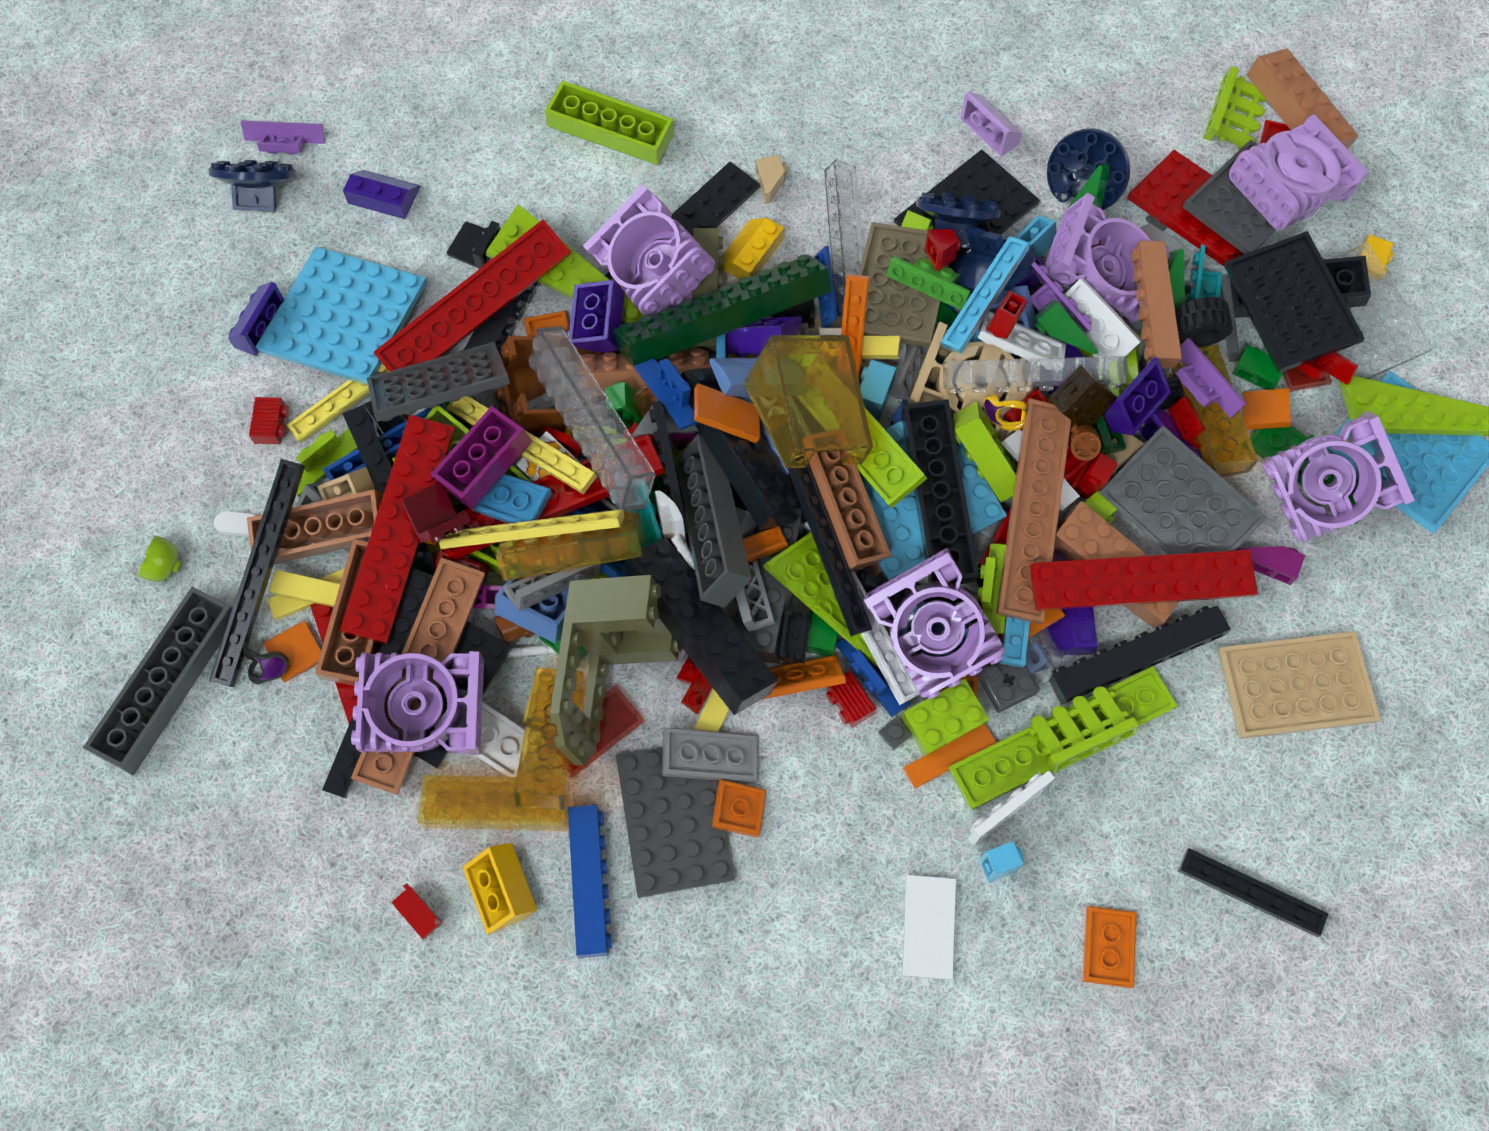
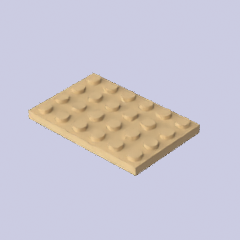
[1217,631,1381,739]

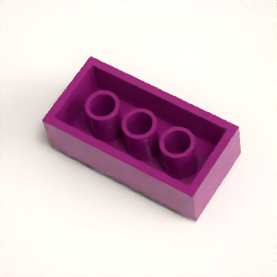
[430,406,532,510]

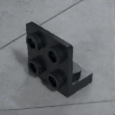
[447,221,501,269]

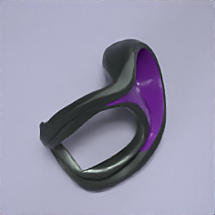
[243,648,289,685]

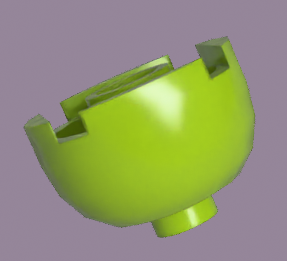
[138,535,182,582]

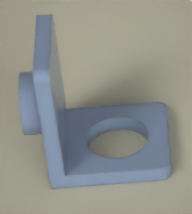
[1025,642,1053,674]

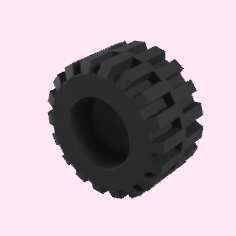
[1175,297,1233,347]

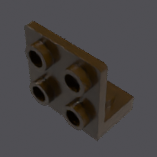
[1049,365,1118,426]

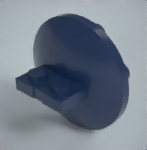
[1047,128,1130,210]
[208,160,296,212]
[916,192,1001,248]
[951,226,1036,294]

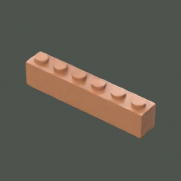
[1131,241,1182,369]

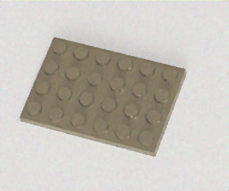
[858,222,950,348]

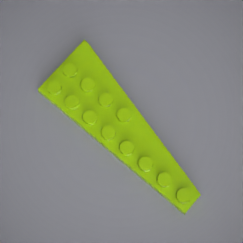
[486,204,645,323]
[1339,376,1489,436]
[763,532,891,669]

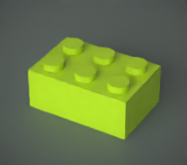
[901,679,989,756]

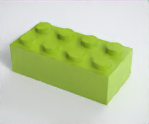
[953,401,1017,502]

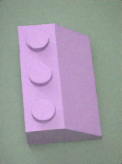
[960,92,1022,157]

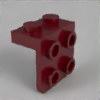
[402,483,471,543]

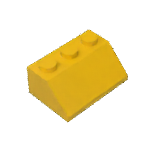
[721,217,784,279]
[462,842,538,935]

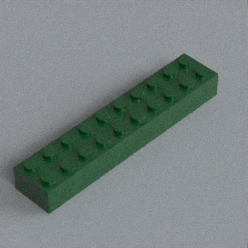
[614,255,832,367]

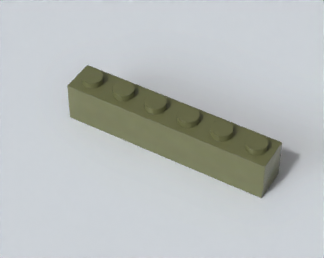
[691,228,723,353]

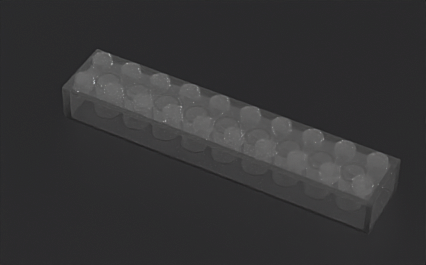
[529,326,656,512]

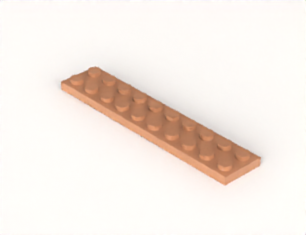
[996,398,1071,624]
[351,558,486,795]

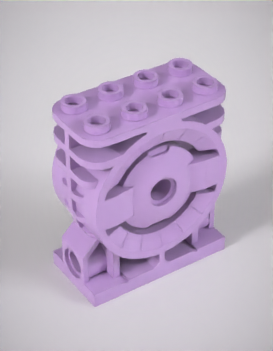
[1229,114,1369,230]
[583,184,715,315]
[1044,193,1169,325]
[1262,411,1415,543]
[864,548,1005,699]
[351,651,484,755]

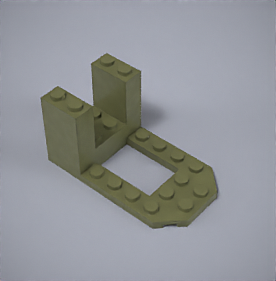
[550,575,682,765]

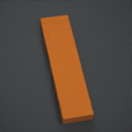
[903,724,996,789]

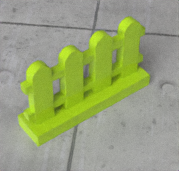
[1203,66,1267,150]
[1030,686,1139,774]

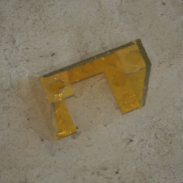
[744,335,873,468]

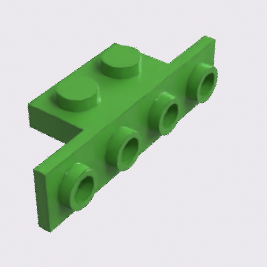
[886,256,971,310]

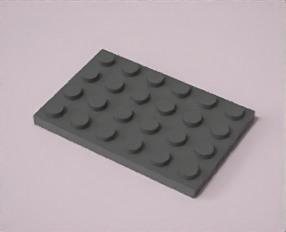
[1182,140,1276,254]
[367,342,510,422]
[1099,425,1267,555]
[616,747,734,898]

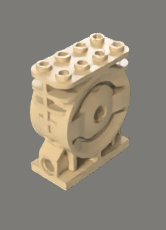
[907,322,1040,441]

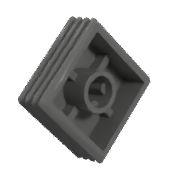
[976,661,1040,713]

